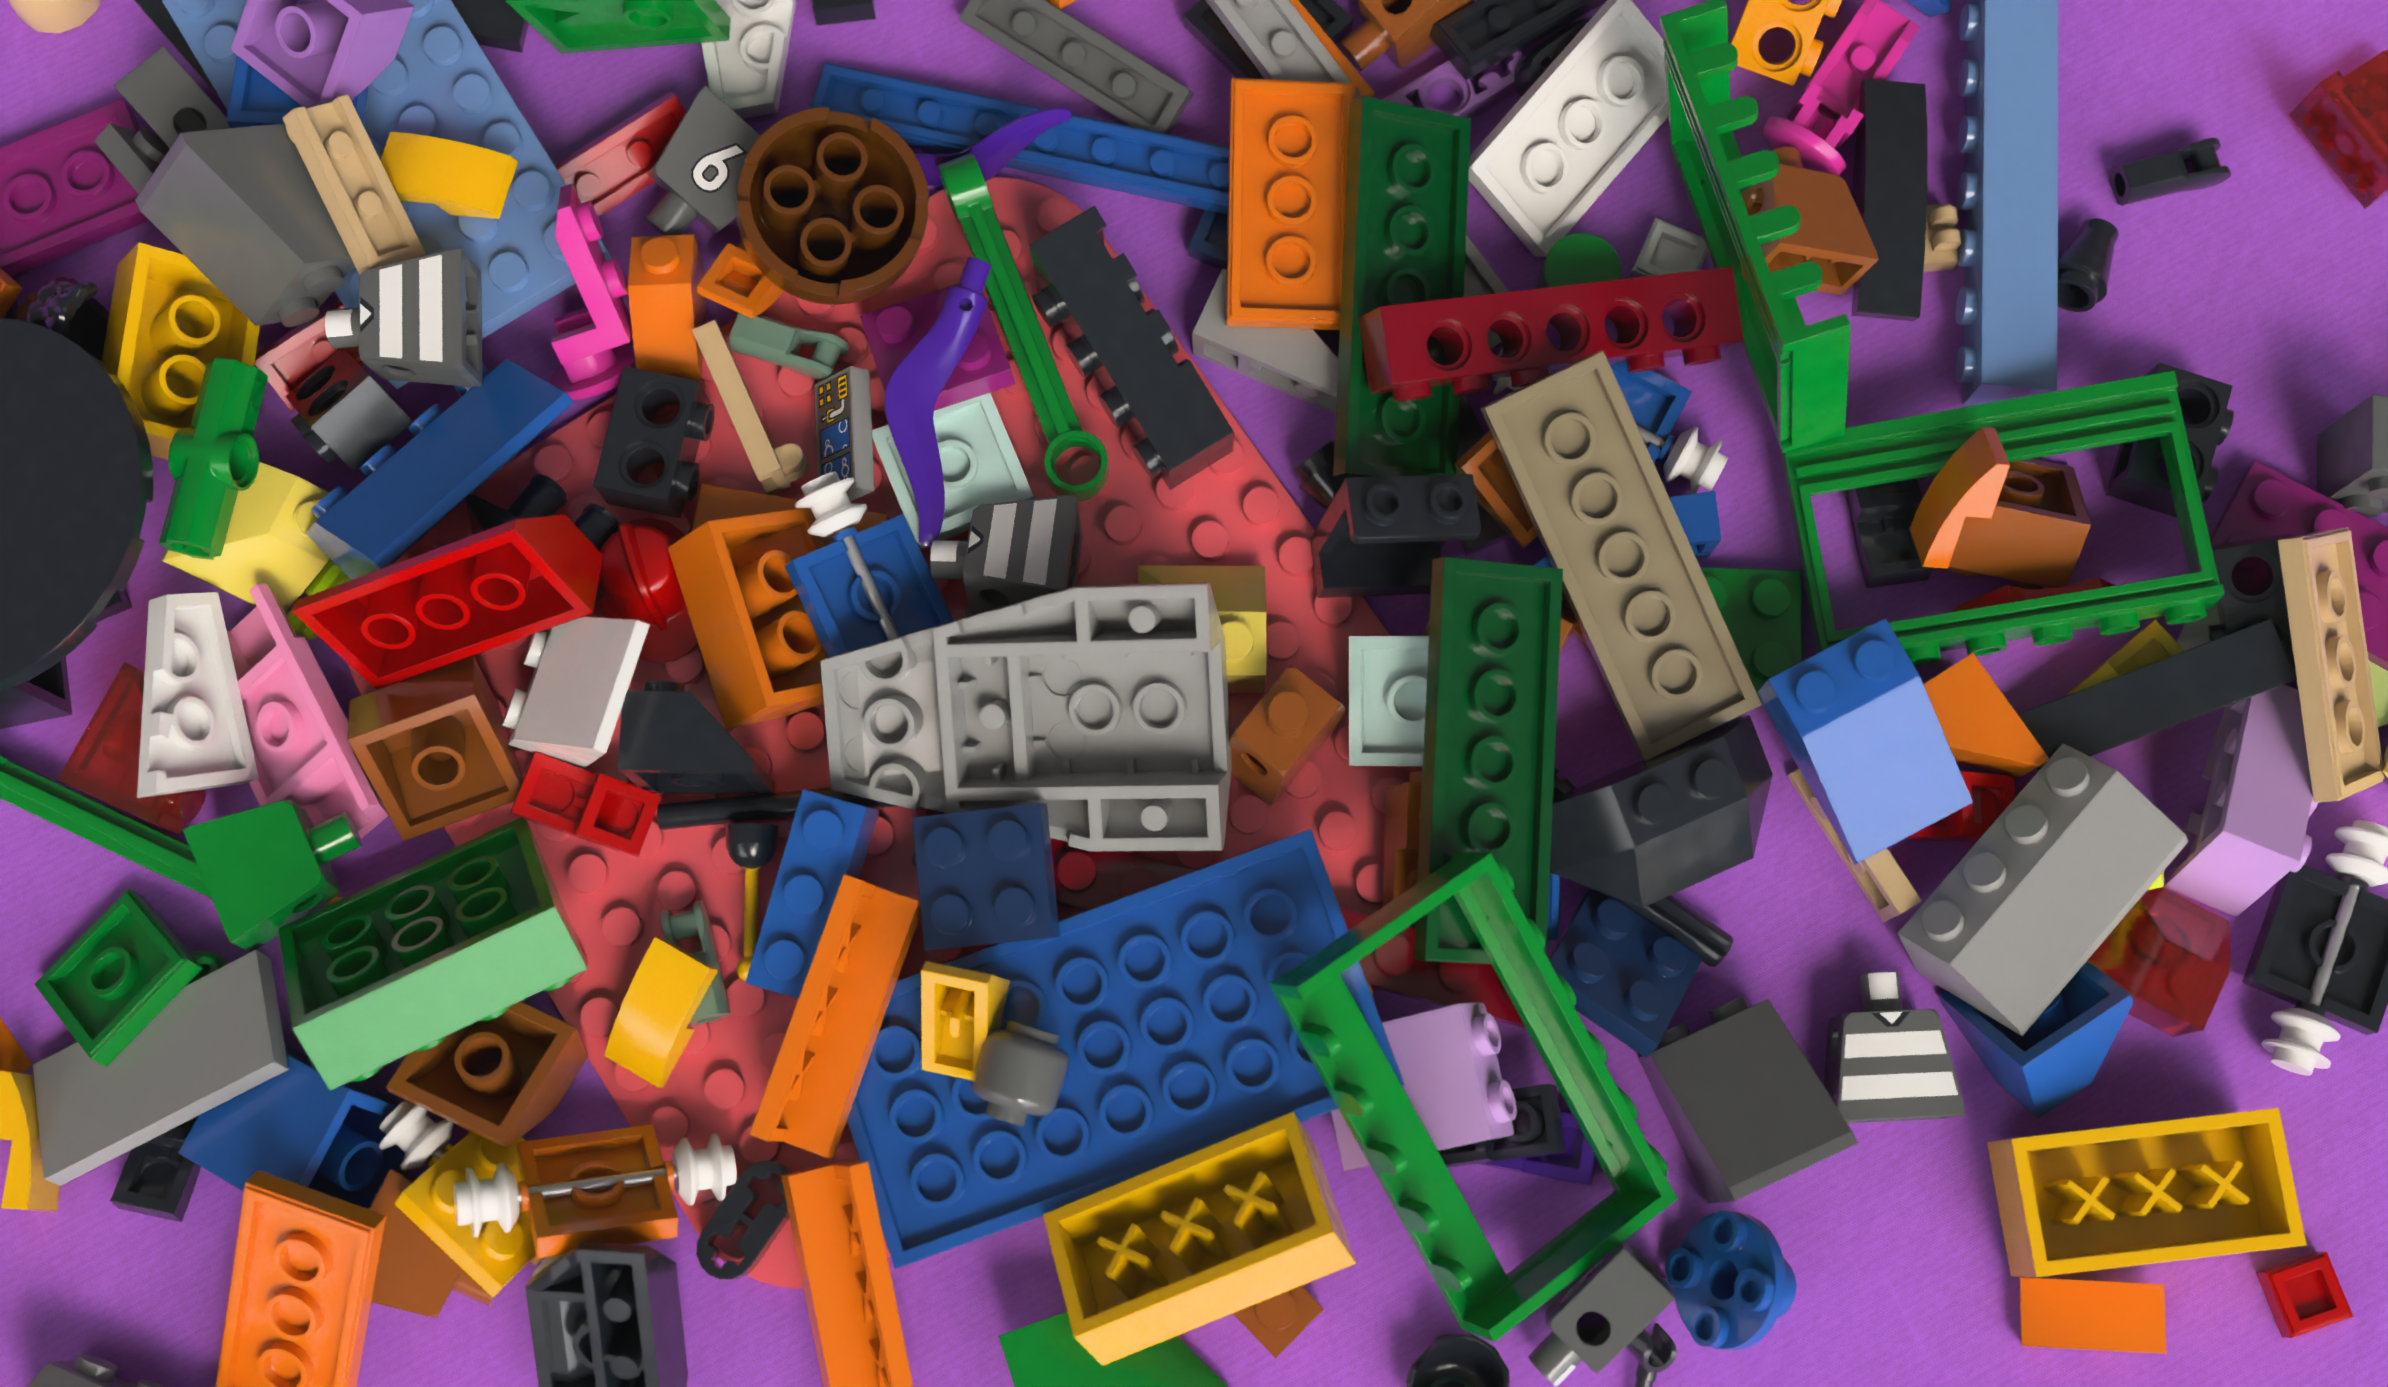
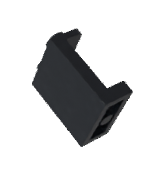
[1310,474,1481,598]

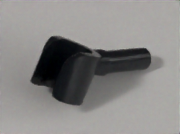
[1626,1323,1677,1387]

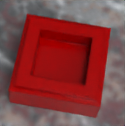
[2256,1251,2354,1338]

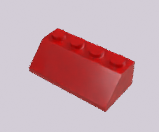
[292,514,603,689]

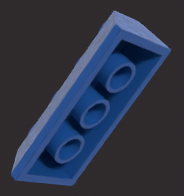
[306,359,574,580]

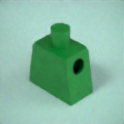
[183,800,362,952]

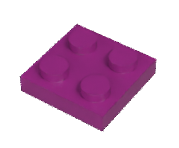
[860,283,1015,411]

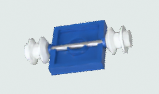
[1493,347,1729,494]
[785,471,954,657]

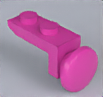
[1763,0,1920,175]
[549,183,636,400]

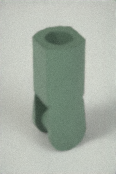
[729,312,850,382]
[660,900,731,1026]

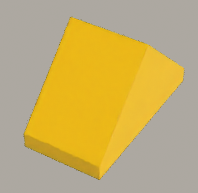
[921,961,1010,1080]

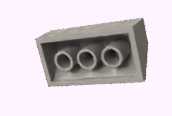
[1897,744,2188,1036]

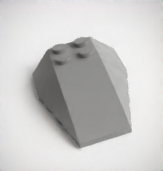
[820,582,1232,851]

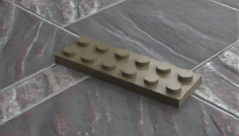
[1480,351,1762,761]

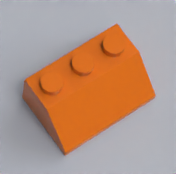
[668,508,828,730]

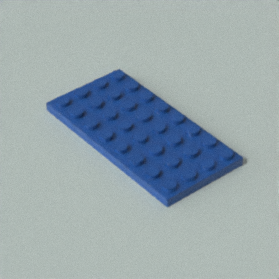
[847,829,1405,1269]

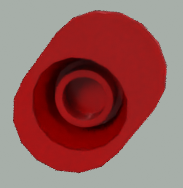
[600,518,698,664]

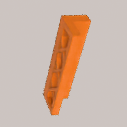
[749,874,921,1158]
[781,1159,913,1387]

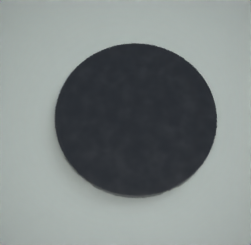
[0,318,153,692]

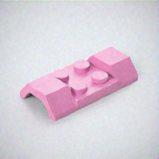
[227,583,389,839]

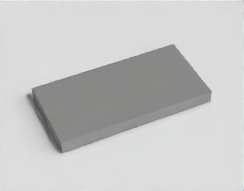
[33,950,289,1186]

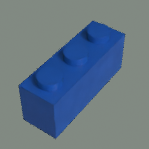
[745,789,880,999]

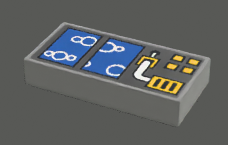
[815,366,875,501]

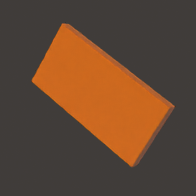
[1226,78,1356,330]
[216,1170,386,1387]

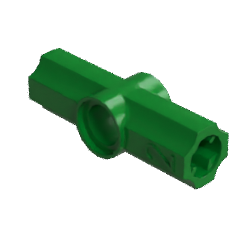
[159,358,268,560]

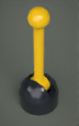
[726,823,779,981]

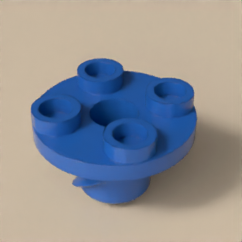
[1665,1210,1797,1351]

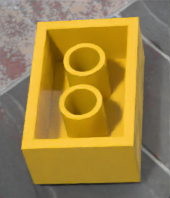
[102,242,260,460]

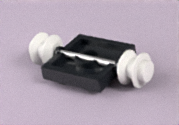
[2242,820,2388,1076]

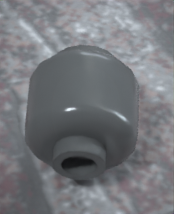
[970,1020,1069,1126]

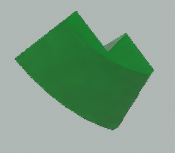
[998,1311,1229,1387]

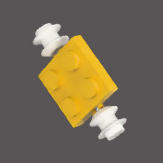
[379,1100,561,1298]

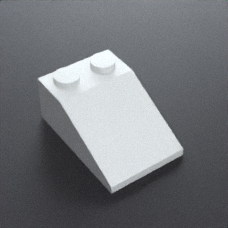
[502,617,650,769]

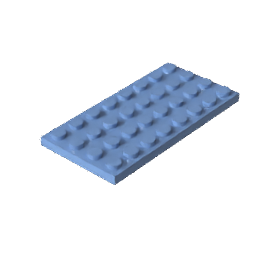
[162,0,612,389]

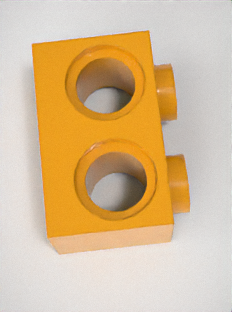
[1731,0,1842,86]

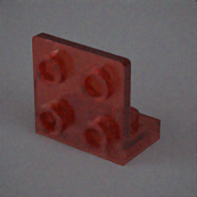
[2289,50,2388,209]

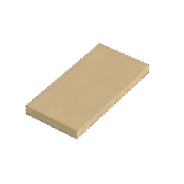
[2278,527,2385,803]

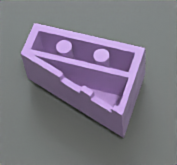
[2163,685,2318,917]

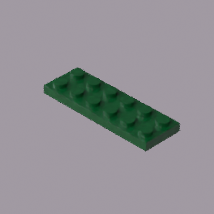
[1333,96,1471,478]
[1414,557,1563,964]

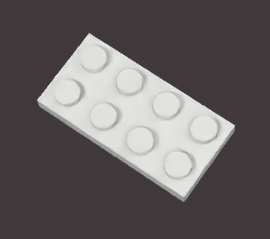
[1469,0,1668,257]

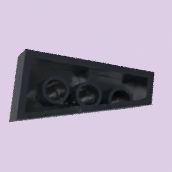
[1029,205,1234,490]

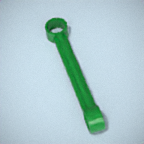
[937,153,1109,501]
[0,756,211,899]

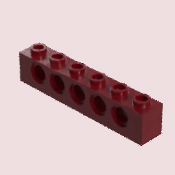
[1358,267,1744,402]

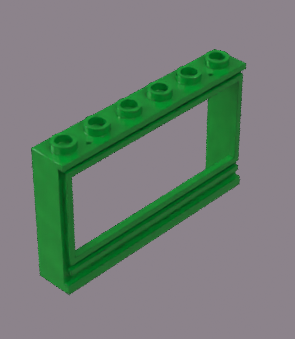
[1660,0,1851,454]
[1780,371,2225,666]
[1268,852,1678,1342]

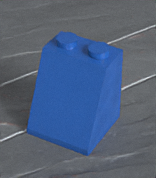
[179,1046,436,1209]

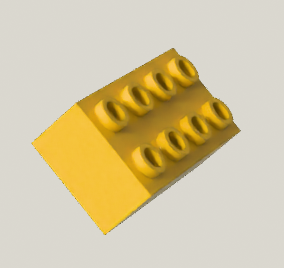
[1987,1108,2307,1277]
[1043,1112,1356,1366]

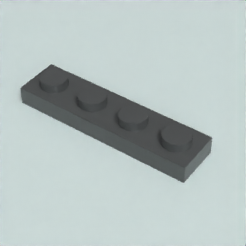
[959,0,1194,135]

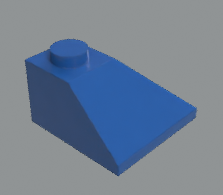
[1939,960,2133,1119]

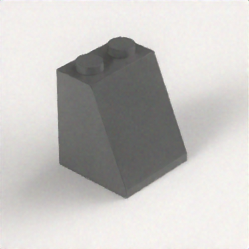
[135,123,354,327]
[1638,995,1858,1204]

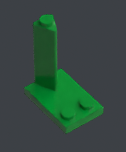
[505,0,731,54]

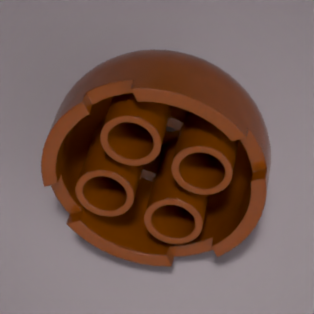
[736,107,929,305]

